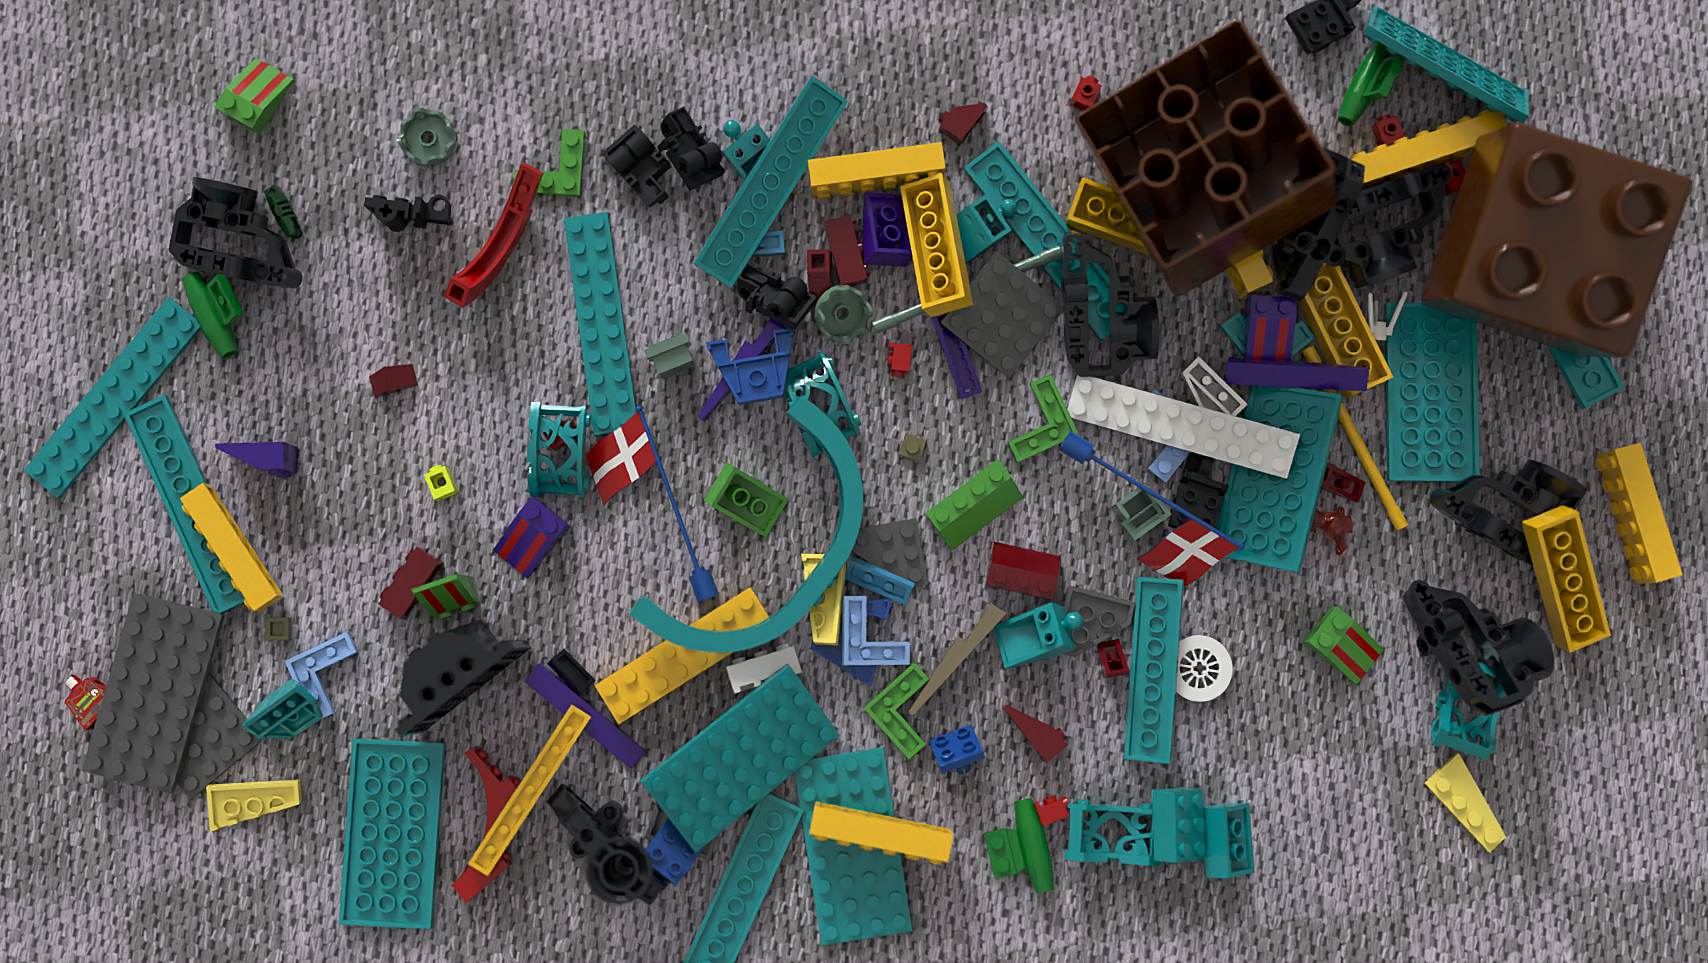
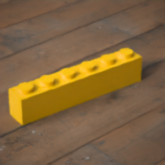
[180,483,284,612]

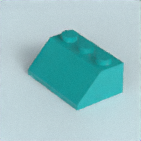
[1203,803,1254,879]

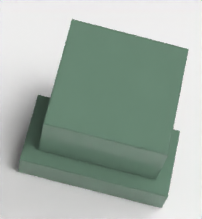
[644,331,696,379]
[1111,483,1171,541]

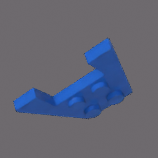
[706,328,794,405]
[810,599,892,686]

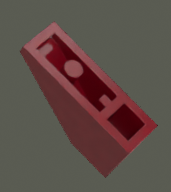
[1321,462,1366,503]
[1002,704,1068,763]

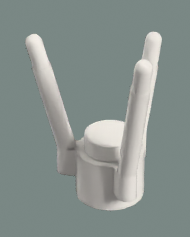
[1368,291,1408,341]

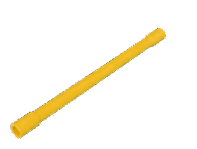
[1301,345,1409,531]

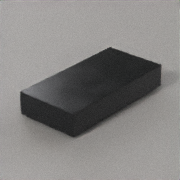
[547,649,596,696]

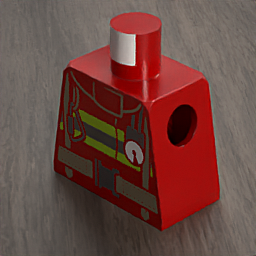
[65,675,106,730]

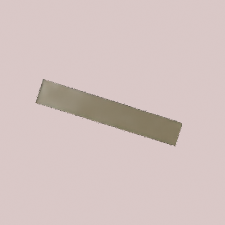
[908,603,1006,716]

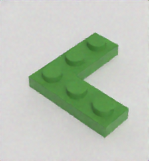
[514,129,585,197]
[1008,374,1079,463]
[864,663,929,759]

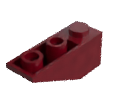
[807,249,833,321]

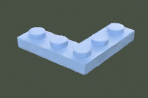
[1148,389,1191,483]
[842,596,910,665]
[285,632,358,723]

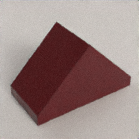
[369,364,418,398]
[1097,639,1130,678]

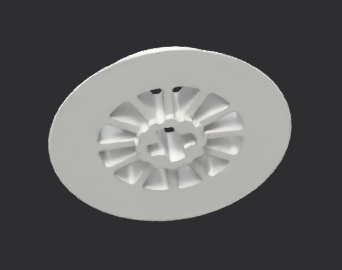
[1176,635,1233,702]

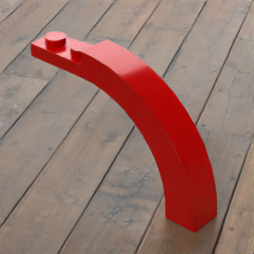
[444,163,544,308]

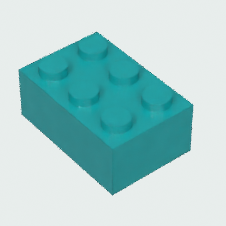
[1152,787,1206,863]

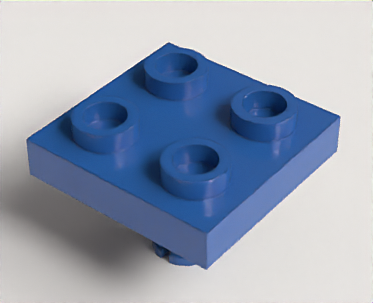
[929,724,985,774]
[645,820,704,886]

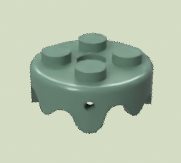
[397,107,456,166]
[814,285,873,344]

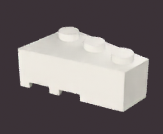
[1181,357,1247,416]
[726,643,802,694]

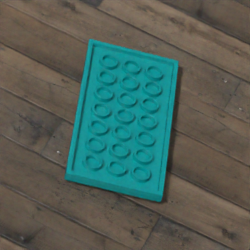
[1364,5,1529,124]
[1384,302,1480,482]
[1216,385,1343,574]
[640,664,840,853]
[339,738,446,929]
[795,747,912,946]

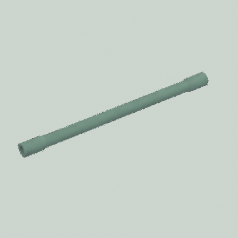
[872,245,1062,334]

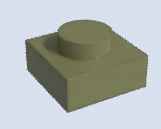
[898,433,927,462]
[265,618,292,640]

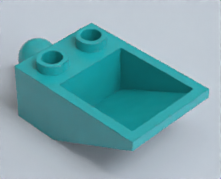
[722,120,770,181]
[957,193,1018,264]
[994,602,1083,669]

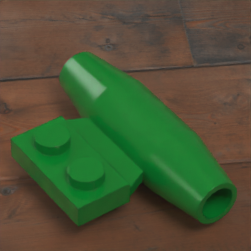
[1337,42,1405,127]
[182,272,244,359]
[984,798,1054,894]

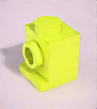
[424,465,459,501]

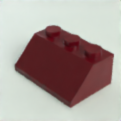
[984,542,1060,600]

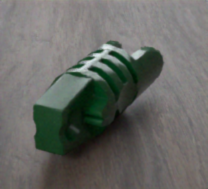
[264,185,303,239]

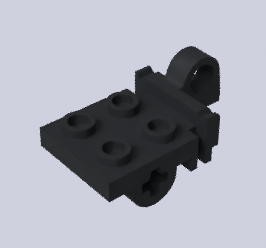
[1285,0,1362,55]
[657,107,725,191]
[601,124,672,207]
[364,194,453,232]
[737,265,817,329]
[1168,453,1229,528]

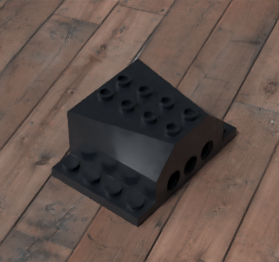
[395,619,532,737]

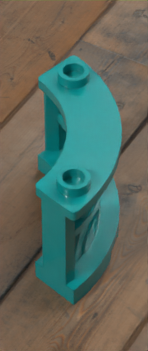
[784,351,862,457]
[527,402,591,498]
[1431,662,1506,761]
[1064,799,1161,866]

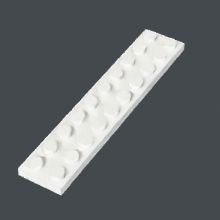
[1067,374,1300,479]

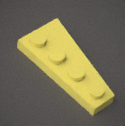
[801,554,847,645]
[1424,752,1506,853]
[206,780,302,832]

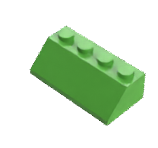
[925,459,1023,551]

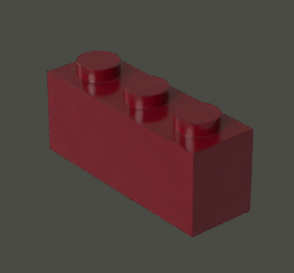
[824,215,870,287]
[378,547,444,619]

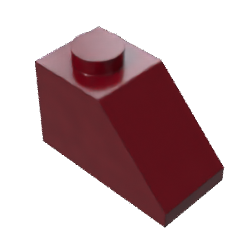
[939,103,988,146]

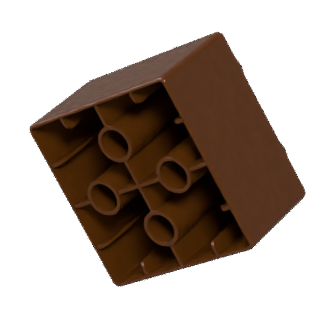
[1076,19,1337,296]
[1421,123,1693,358]

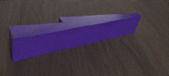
[915,273,982,399]
[698,318,787,422]
[1225,357,1369,391]
[524,663,646,769]

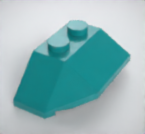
[242,678,323,740]

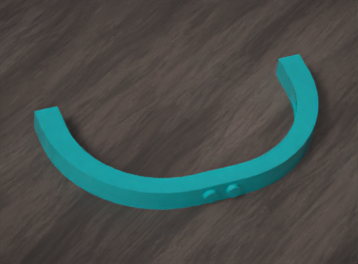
[628,395,863,653]

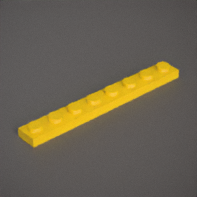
[468,704,591,876]

